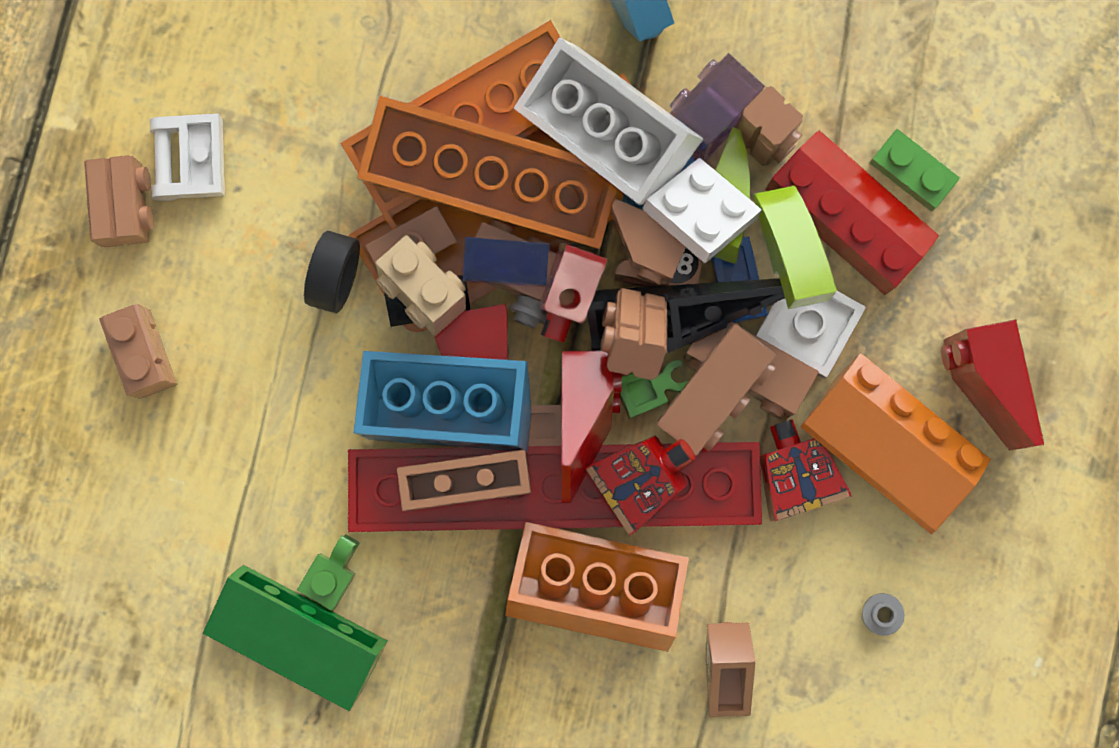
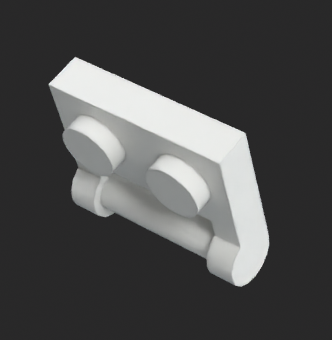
[150,114,225,201]

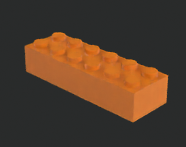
[357,95,617,249]

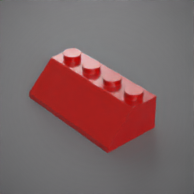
[765,130,939,295]

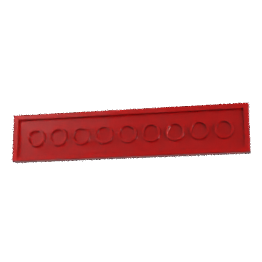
[348,442,762,532]

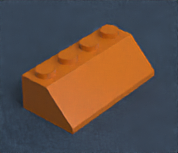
[800,353,991,534]
[505,522,689,652]

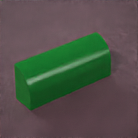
[202,565,388,712]

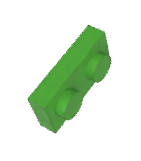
[869,129,960,212]

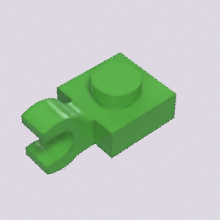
[297,534,360,611]

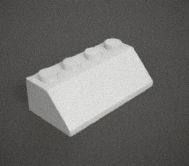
[514,37,703,205]

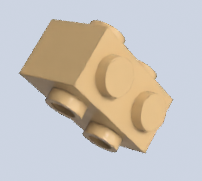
[375,235,466,336]

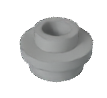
[509,295,547,329]
[862,593,904,636]

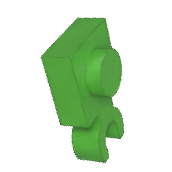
[620,360,689,419]

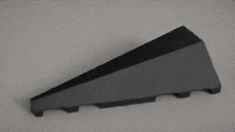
[587,278,785,353]

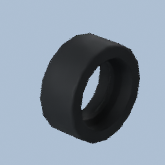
[304,231,360,314]

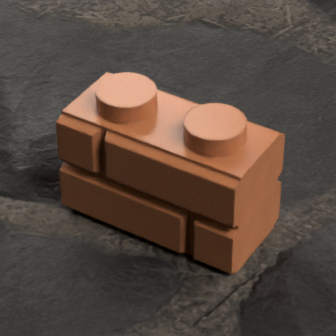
[735,86,803,166]
[84,155,154,248]
[600,288,667,380]
[99,304,177,399]

